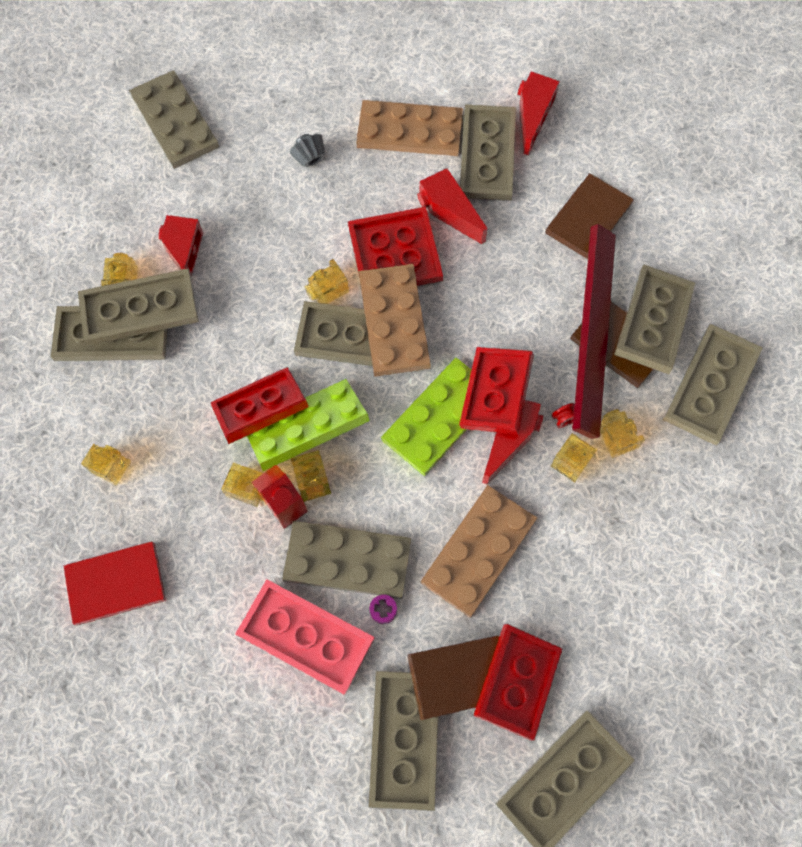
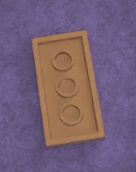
[356,100,463,156]
[359,264,431,377]
[420,485,537,618]

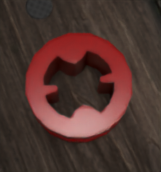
[551,403,574,428]

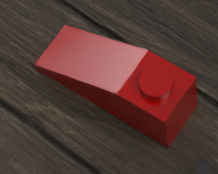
[517,71,560,156]
[417,168,488,244]
[482,400,544,484]

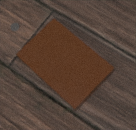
[545,173,634,259]
[570,302,654,388]
[407,635,499,720]

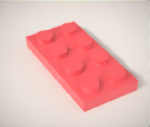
[235,579,375,695]

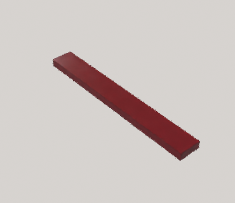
[572,224,616,439]

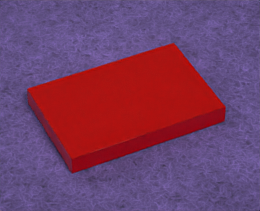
[459,347,534,435]
[210,367,309,444]
[63,541,166,626]
[473,624,563,741]

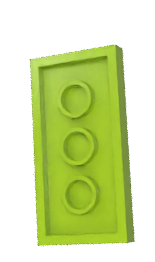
[381,357,472,477]
[247,379,370,471]

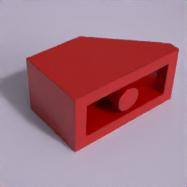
[159,215,203,277]
[251,465,308,529]

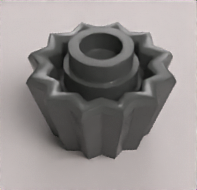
[290,133,326,167]

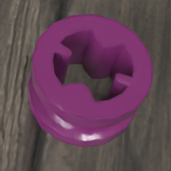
[369,594,397,624]

